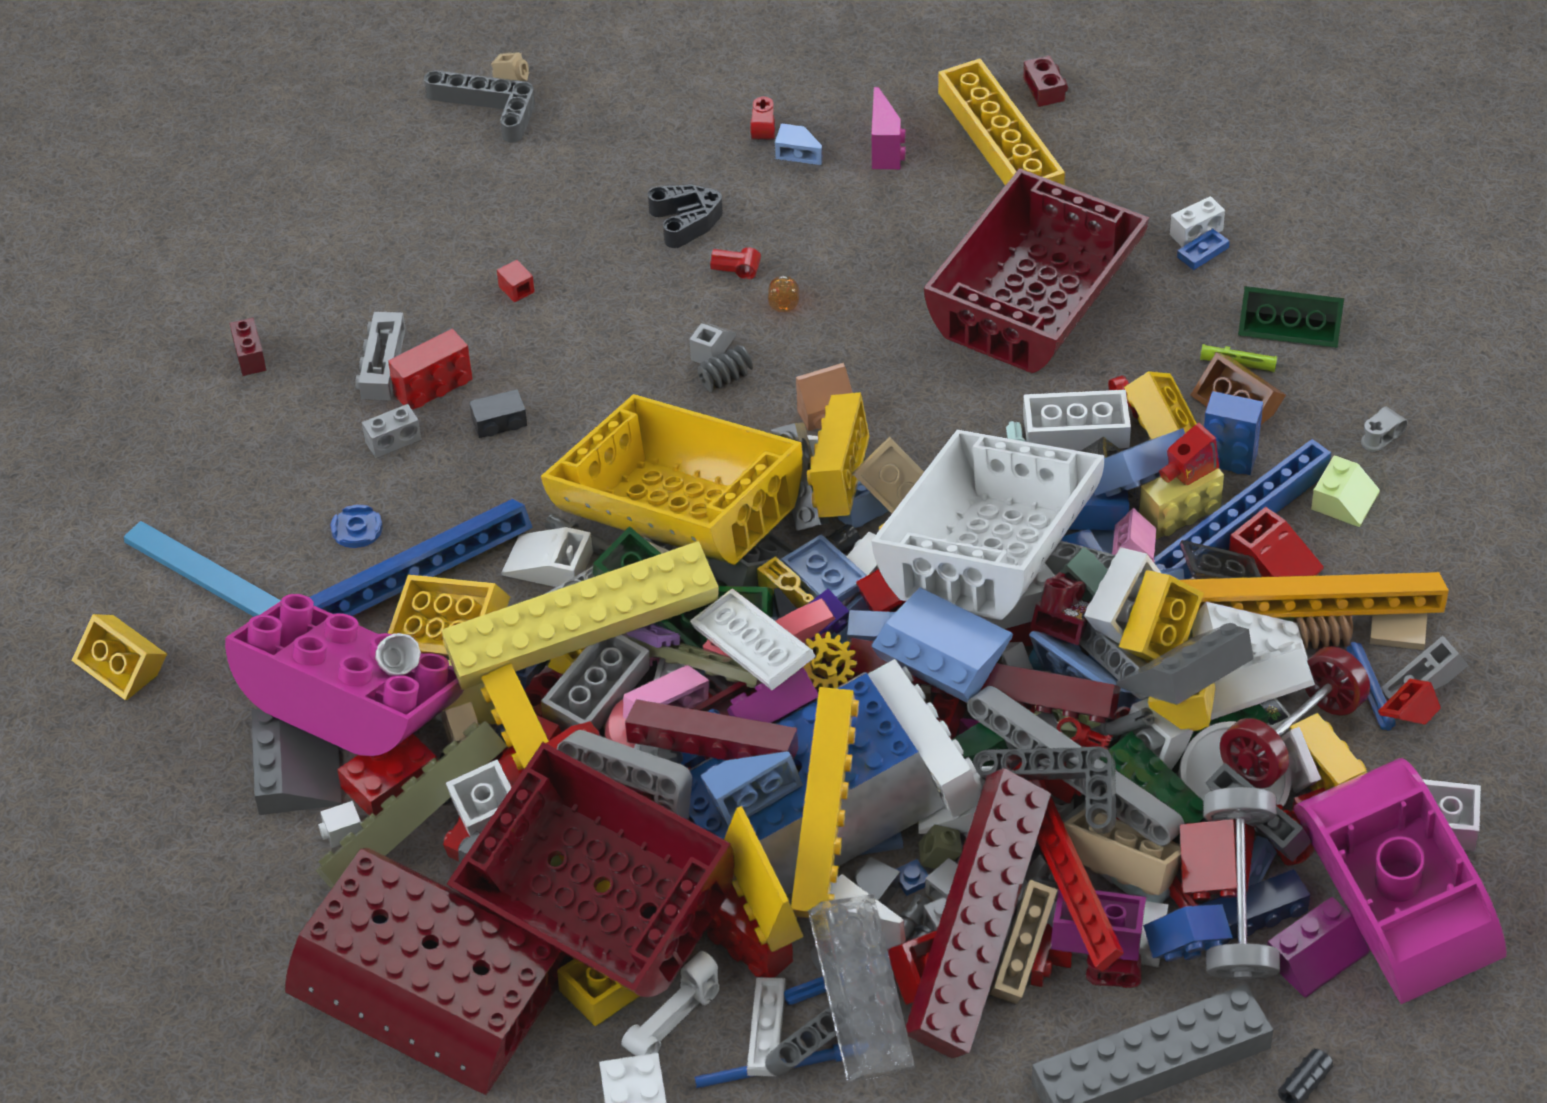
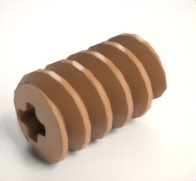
[1293,615,1353,649]

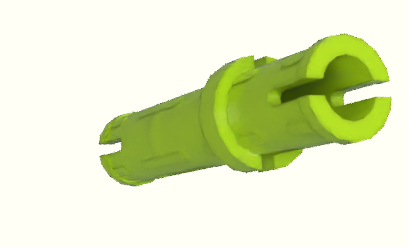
[1200,344,1277,372]

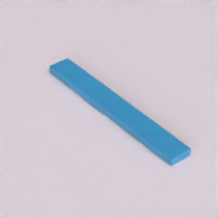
[123,521,281,617]

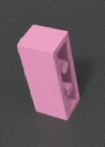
[1112,508,1156,562]
[623,665,709,719]

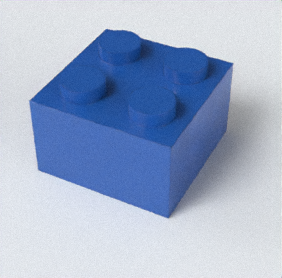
[1143,904,1232,962]

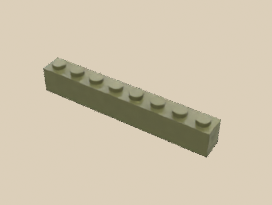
[315,721,507,889]

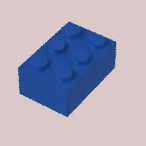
[1204,391,1263,475]

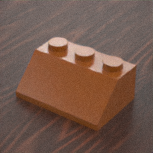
[1190,352,1286,425]

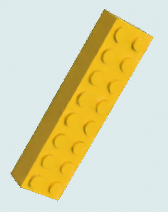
[938,59,1065,185]

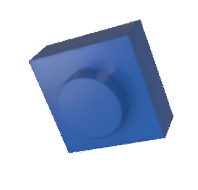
[896,859,928,896]

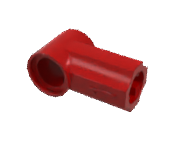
[710,247,761,279]

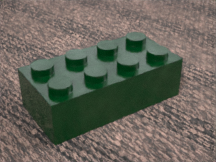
[1099,731,1205,844]

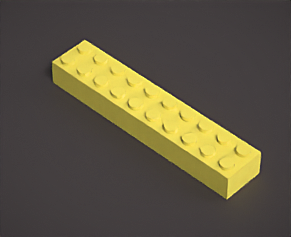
[442,541,719,690]

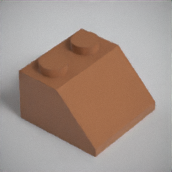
[796,363,853,431]

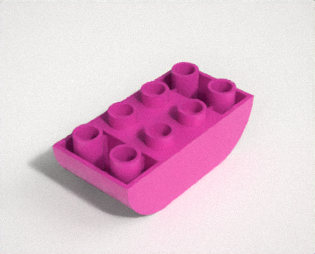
[225,594,464,756]
[1294,758,1506,1004]

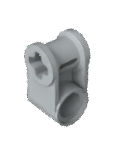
[1361,406,1408,452]

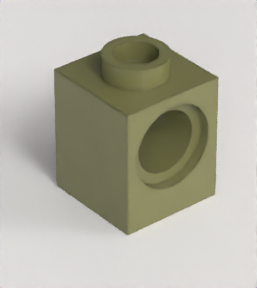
[919,824,962,869]

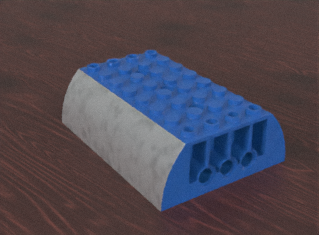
[688,672,944,896]

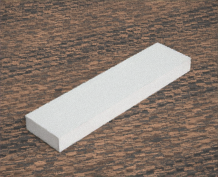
[747,978,786,1076]

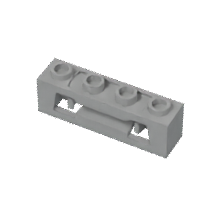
[355,312,406,400]

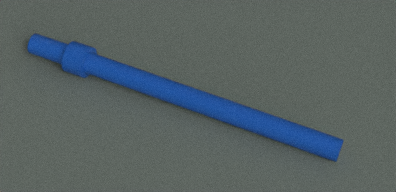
[694,1041,870,1088]

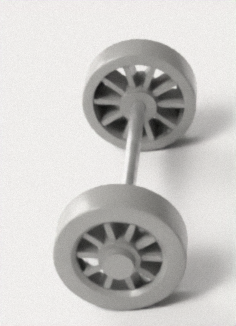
[1203,787,1280,980]

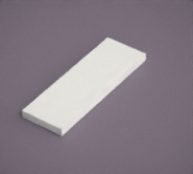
[690,589,816,690]

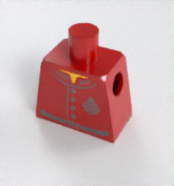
[1159,422,1219,485]

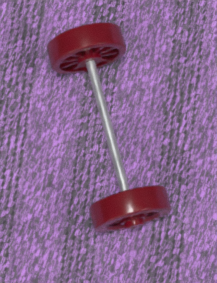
[1219,647,1370,789]

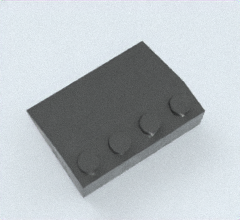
[1116,623,1254,705]
[251,709,342,815]

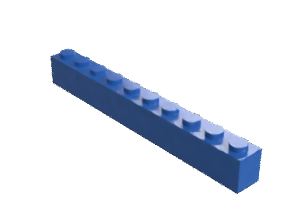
[1154,439,1331,580]
[309,499,533,616]

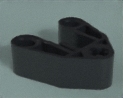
[648,185,723,248]

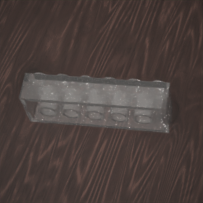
[808,894,915,1083]

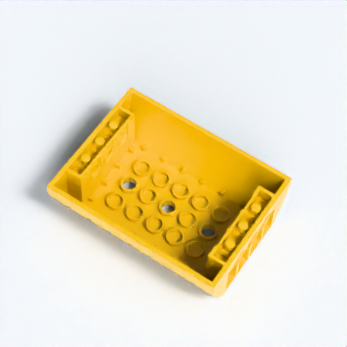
[541,394,802,565]

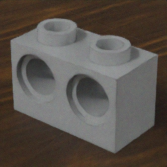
[362,404,422,458]

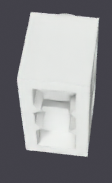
[1170,196,1225,247]

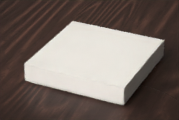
[1281,727,1321,793]

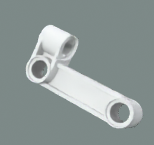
[622,951,719,1056]

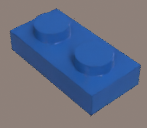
[1177,228,1230,270]

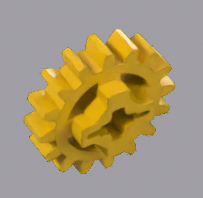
[803,632,857,689]

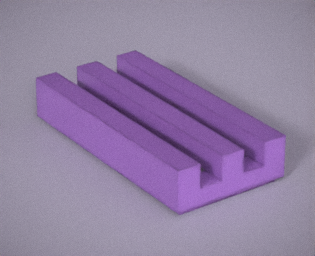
[627,623,680,648]

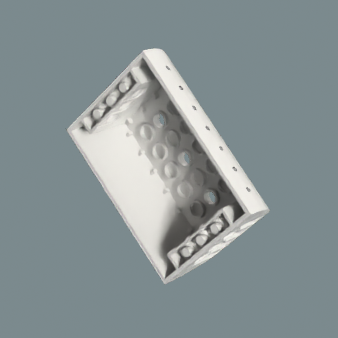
[871,430,1104,620]

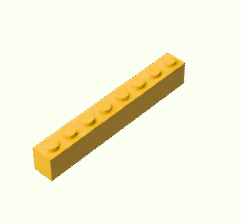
[791,687,859,920]

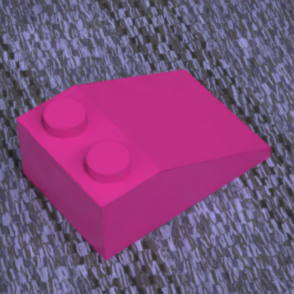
[871,87,905,169]

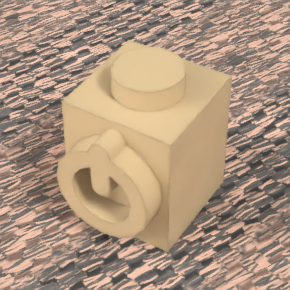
[491,53,529,81]

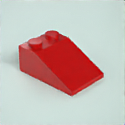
[885,930,937,1005]

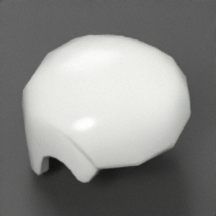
[375,633,421,676]

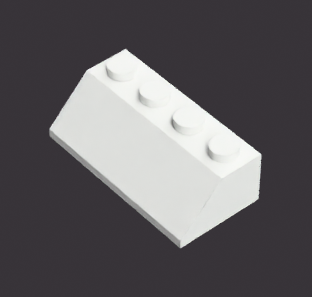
[1210,642,1315,720]

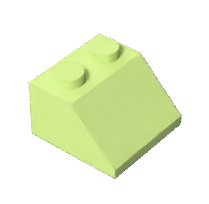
[1311,455,1380,527]

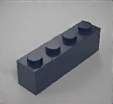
[1198,869,1310,945]

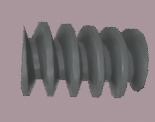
[697,345,753,392]

